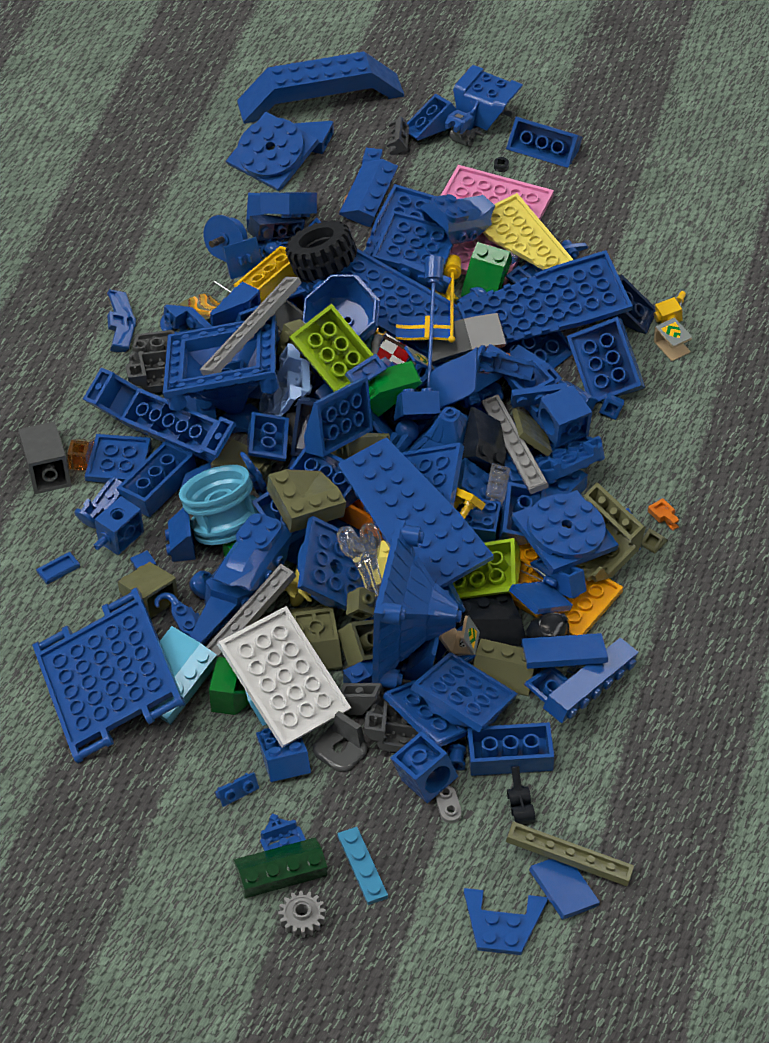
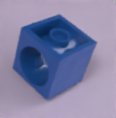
[538,385,592,448]
[460,499,501,542]
[390,731,458,803]

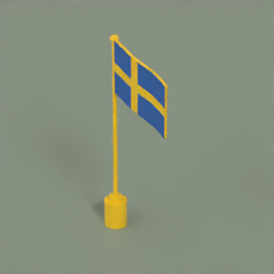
[395,254,461,343]

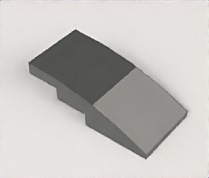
[427,313,507,365]

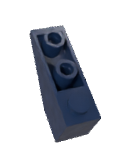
[247,215,305,241]

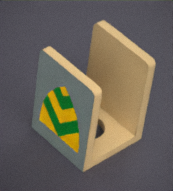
[654,318,692,361]
[439,616,480,655]

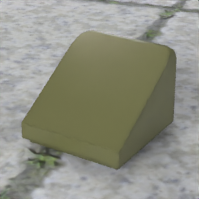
[641,528,668,554]

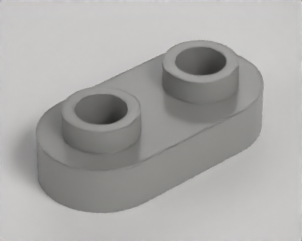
[435,786,461,824]

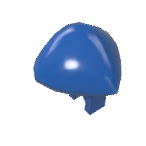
[189,571,213,600]

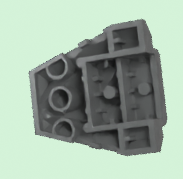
[126,330,175,393]
[364,679,418,752]

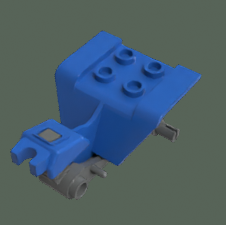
[445,65,523,146]

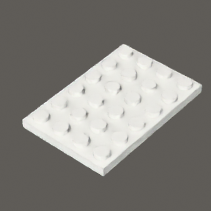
[217,606,351,748]

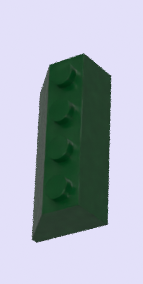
[233,838,327,898]

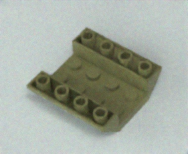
[256,605,343,671]

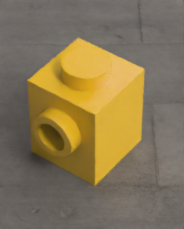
[653,297,683,323]

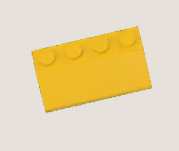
[234,246,297,303]

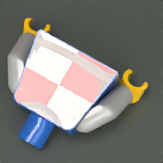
[371,328,417,366]

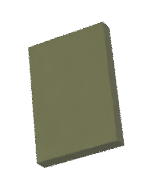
[512,407,552,456]

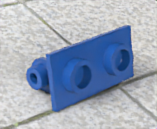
[214,772,259,807]

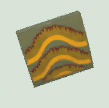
[179,293,220,323]

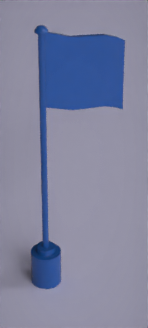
[424,255,478,409]

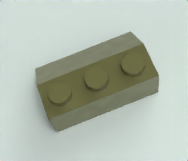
[473,638,537,696]

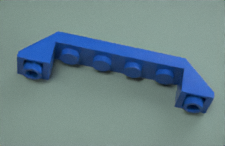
[163,305,212,330]

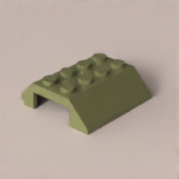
[565,482,646,582]

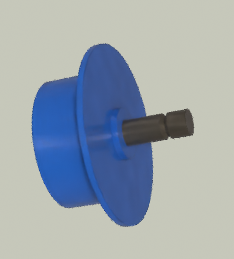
[204,215,248,262]

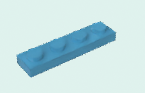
[337,827,388,905]

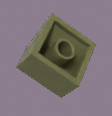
[337,620,374,667]

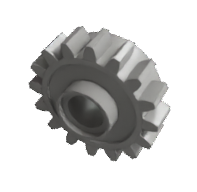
[278,891,326,938]

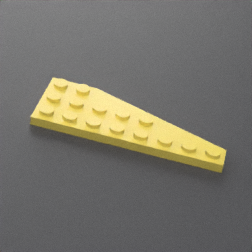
[483,193,573,270]

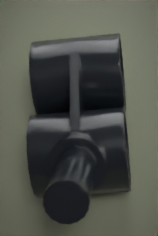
[507,765,536,825]

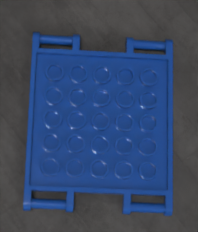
[32,587,186,764]

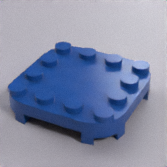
[526,436,605,484]

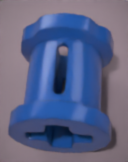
[448,744,466,771]

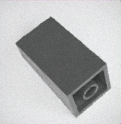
[18,421,72,494]

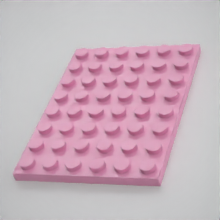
[441,165,554,286]

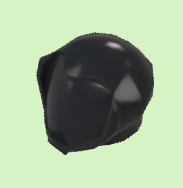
[526,612,569,638]

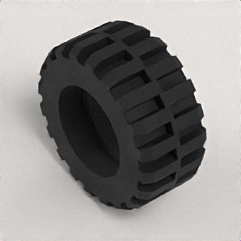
[285,220,357,281]

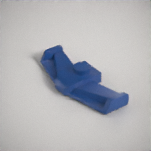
[107,289,136,352]

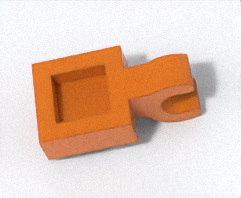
[648,498,679,531]

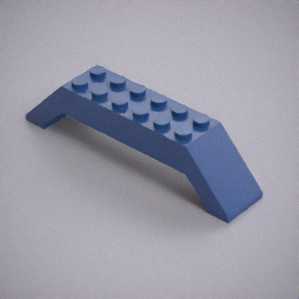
[237,52,404,124]
[83,368,236,463]

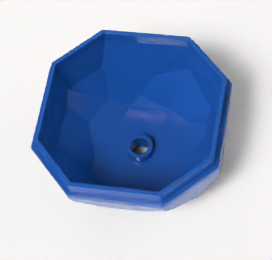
[302,275,380,342]

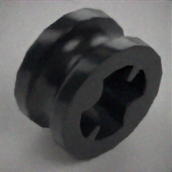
[494,157,509,172]

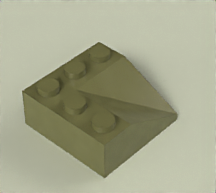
[267,469,346,533]

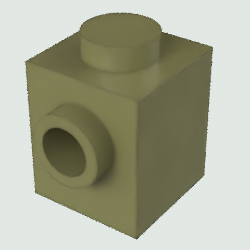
[346,587,375,621]

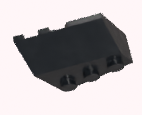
[456,593,526,648]

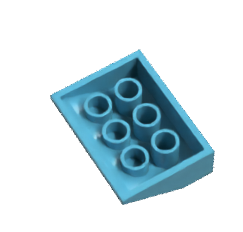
[150,626,218,724]

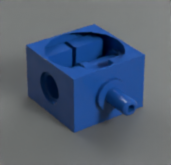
[94,496,144,555]

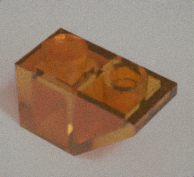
[67,438,94,470]

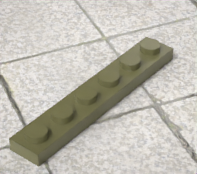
[506,822,634,886]

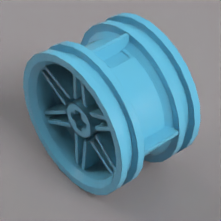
[179,465,258,545]

